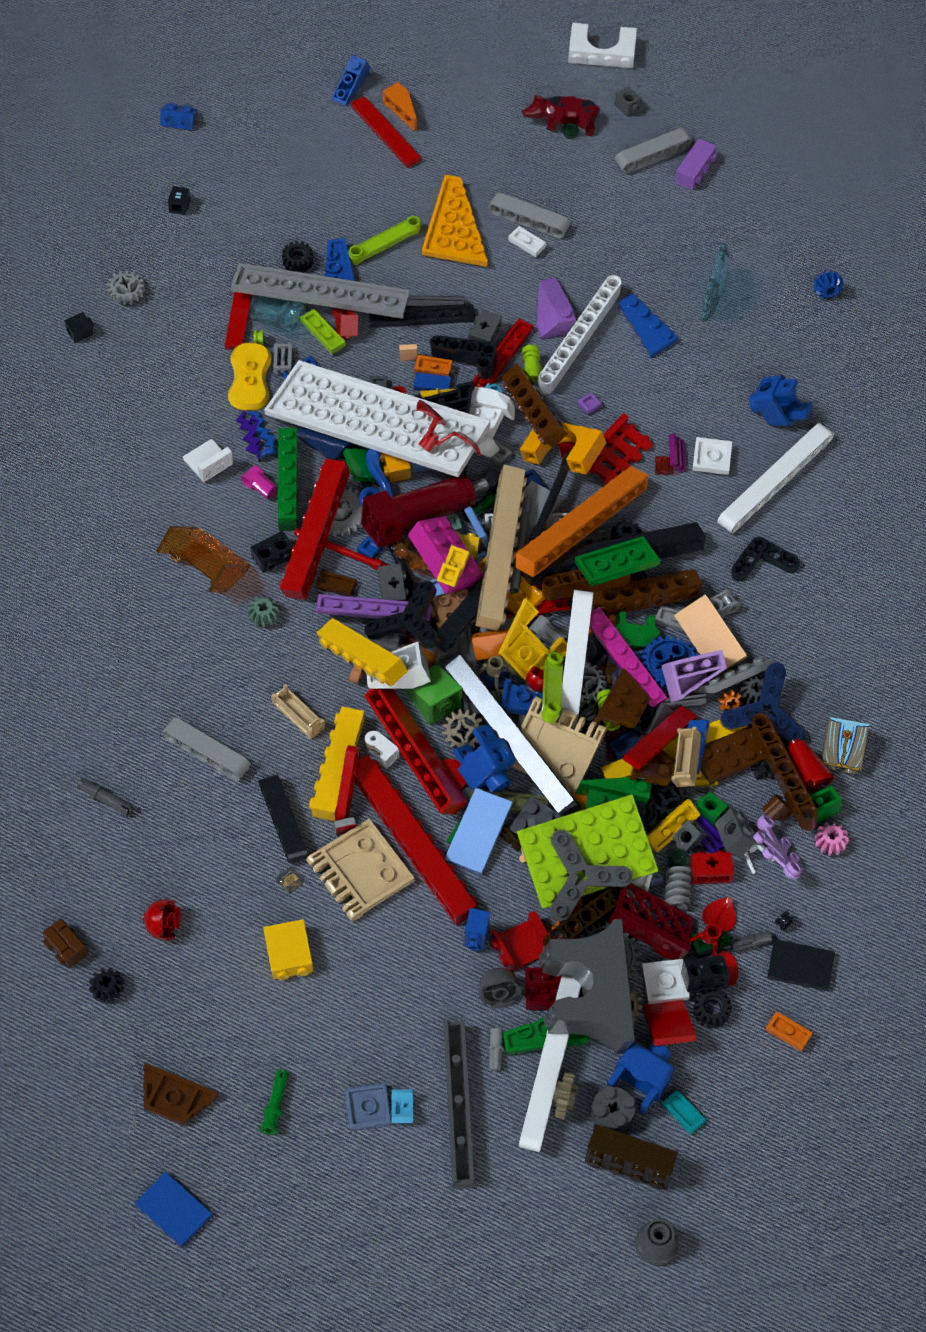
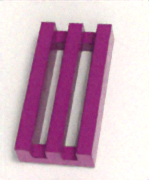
[669,433,686,473]

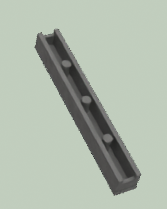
[443,1019,474,1189]

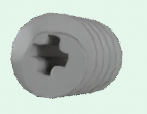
[665,866,691,911]

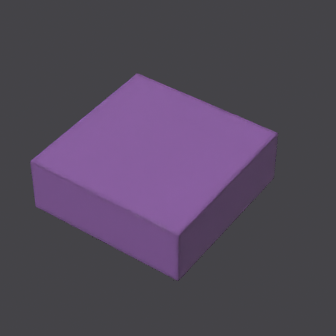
[577,392,602,416]

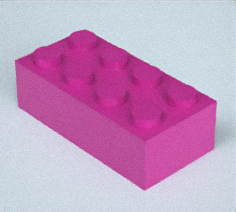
[408,516,484,594]

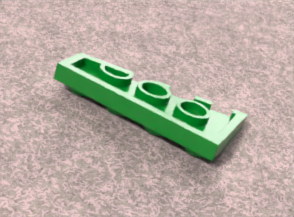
[503,1017,589,1055]

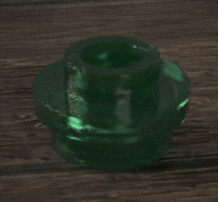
[562,123,579,139]
[667,849,687,867]

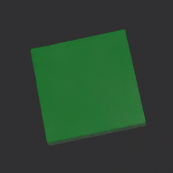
[343,449,388,482]

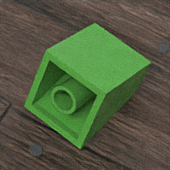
[404,664,462,726]

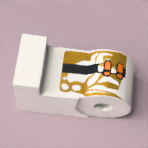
[365,731,400,769]

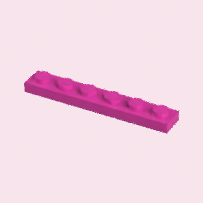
[589,607,667,708]

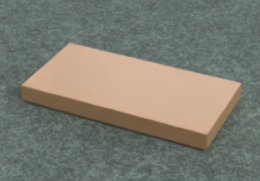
[674,594,748,677]

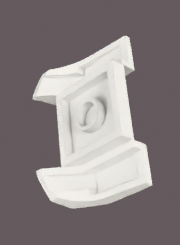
[469,386,515,457]

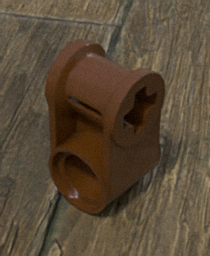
[762,794,793,822]

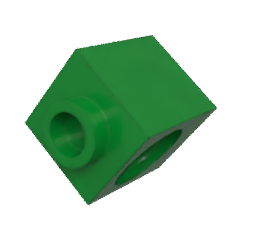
[696,792,728,827]

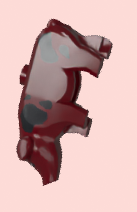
[521,95,600,136]

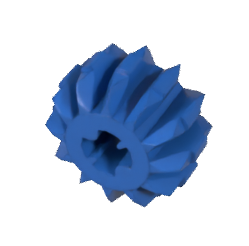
[814,270,844,299]

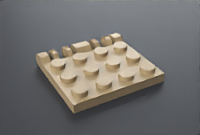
[511,696,607,793]
[306,819,415,922]

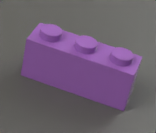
[675,139,717,190]

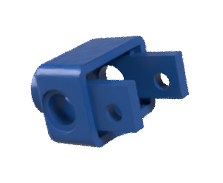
[749,375,813,426]
[453,724,516,794]
[606,1040,674,1115]

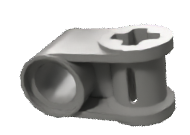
[709,589,741,618]

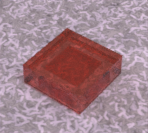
[655,456,674,475]

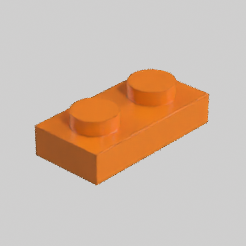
[414,355,452,376]
[765,1011,813,1052]

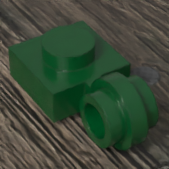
[691,931,732,956]

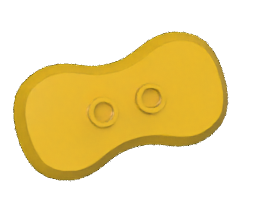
[228,343,272,411]

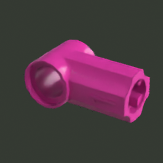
[241,465,278,499]

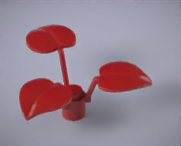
[416,400,481,457]
[652,897,738,986]

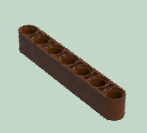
[752,713,817,831]

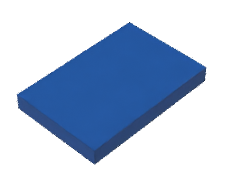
[135,1172,212,1248]

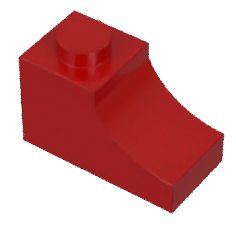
[332,308,358,339]

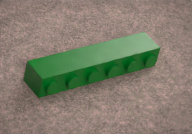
[278,428,298,531]

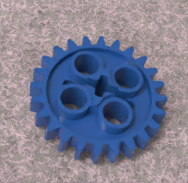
[640,635,700,693]

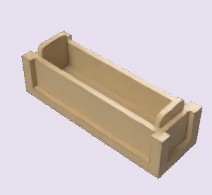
[271,684,325,740]
[672,727,701,787]

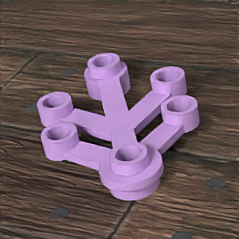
[753,813,802,879]

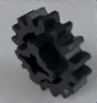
[647,779,689,819]

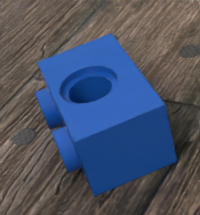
[464,908,490,951]

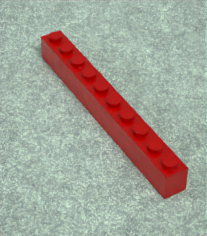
[355,754,478,926]

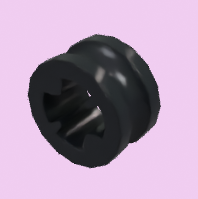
[775,911,795,931]

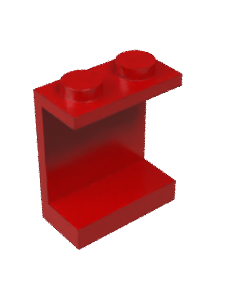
[490,911,548,972]

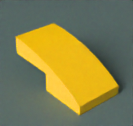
[436,545,470,587]

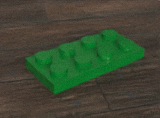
[575,536,660,587]

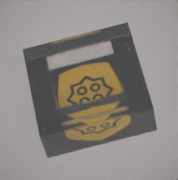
[276,866,305,894]

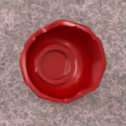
[526,666,544,693]

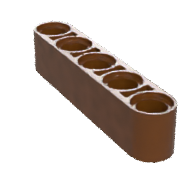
[542,569,631,601]

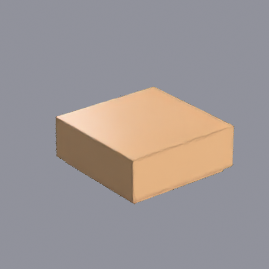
[399,344,417,361]

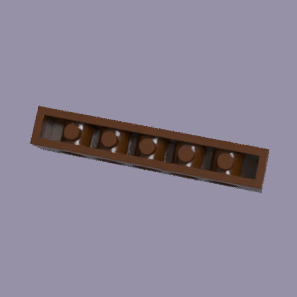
[501,363,569,448]
[591,569,703,616]

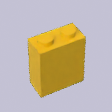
[263,919,313,980]

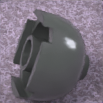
[479,968,521,1008]

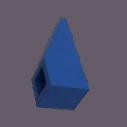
[331,55,371,106]

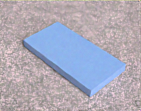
[445,788,513,875]

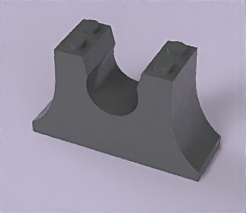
[539,919,635,1054]

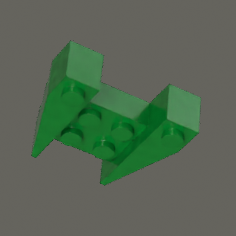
[575,777,651,810]

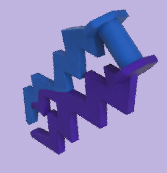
[236,410,276,462]

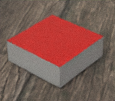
[558,442,576,462]
[334,817,356,836]

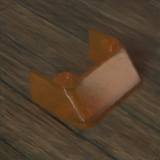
[156,526,250,593]

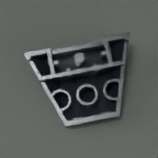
[414,381,474,414]

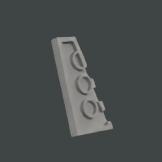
[693,657,774,694]

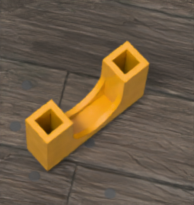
[520,423,606,475]

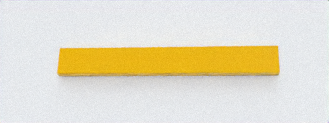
[600,719,748,779]

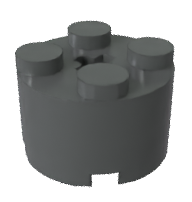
[591,1086,635,1133]

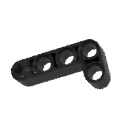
[429,335,498,379]

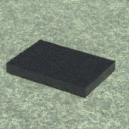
[767,939,835,991]

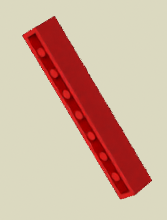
[280,459,351,600]
[364,689,467,815]

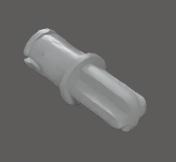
[487,1028,504,1071]

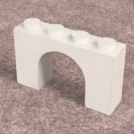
[568,23,637,68]

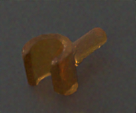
[600,661,616,684]

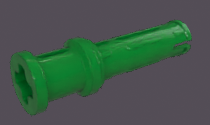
[259,1069,289,1135]

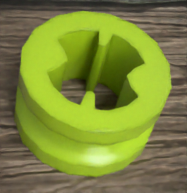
[254,329,264,345]

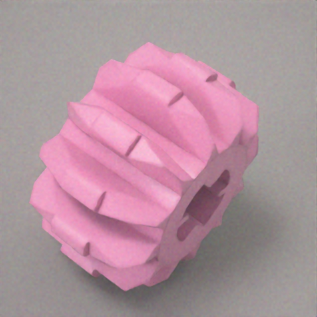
[814,822,849,856]

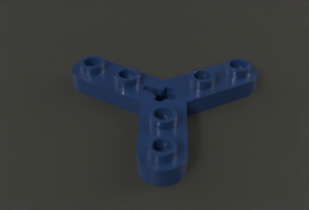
[720,662,806,744]

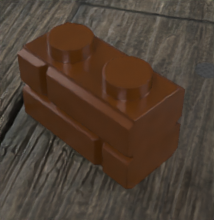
[42,918,89,968]

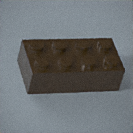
[585,1124,678,1190]

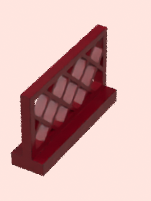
[609,883,694,960]

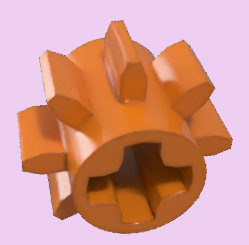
[718,689,743,711]

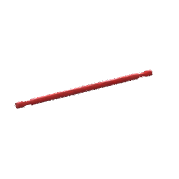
[507,606,572,618]

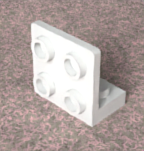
[183,439,233,483]

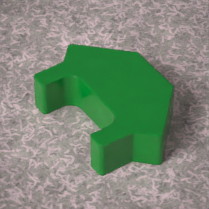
[614,612,660,650]

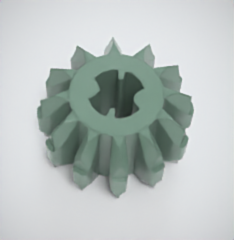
[247,595,280,628]

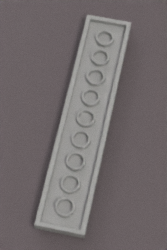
[231,263,410,319]

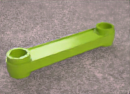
[348,216,421,265]
[541,652,563,723]

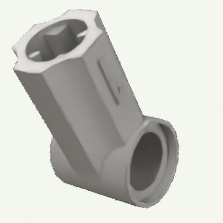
[529,615,568,646]

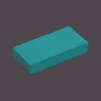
[661,1089,706,1136]

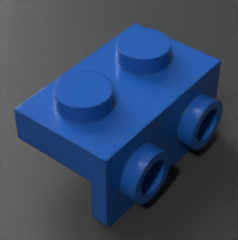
[160,103,198,130]

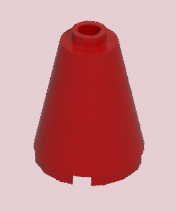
[787,739,835,794]

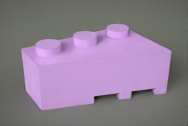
[661,650,727,703]

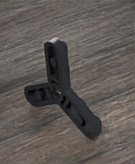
[364,581,440,649]

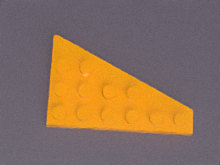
[422,175,488,267]

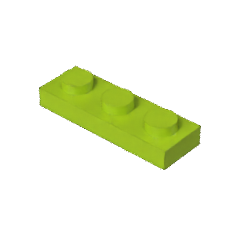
[300,309,346,355]

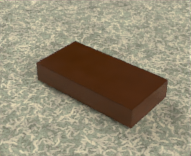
[315,570,357,597]

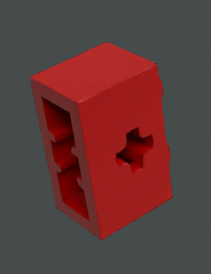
[689,851,734,885]

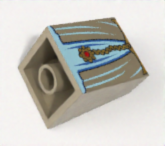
[821,717,869,774]

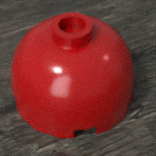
[143,899,181,941]

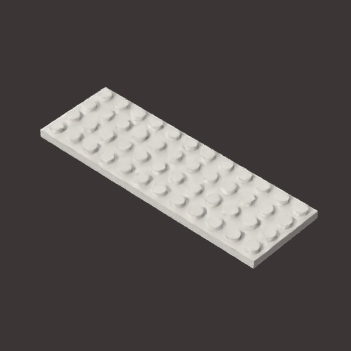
[264,360,491,477]

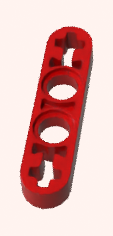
[335,745,359,821]

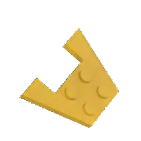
[498,598,567,680]

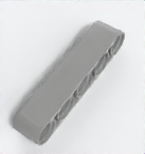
[615,128,694,173]
[488,193,571,239]
[162,717,251,781]

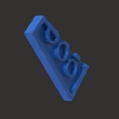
[619,293,678,358]

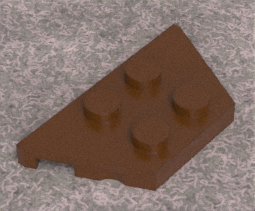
[594,668,651,728]
[629,734,675,786]
[143,1063,219,1126]

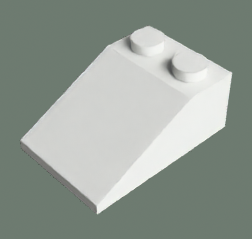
[366,642,431,689]

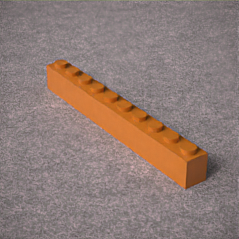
[515,466,649,577]

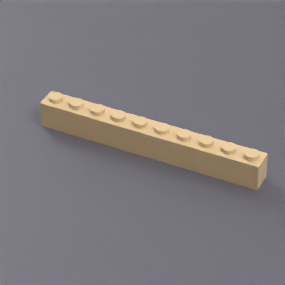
[475,464,527,631]

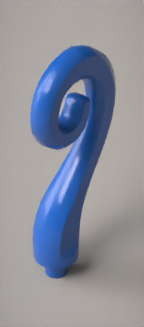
[359,449,394,507]

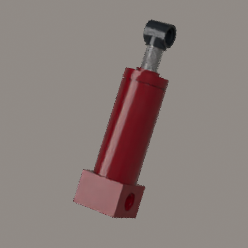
[361,469,500,548]

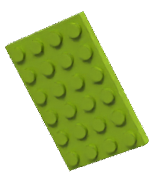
[517,795,658,909]

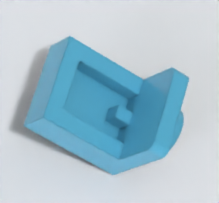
[392,1089,413,1123]

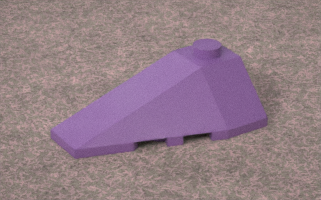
[537,278,576,339]

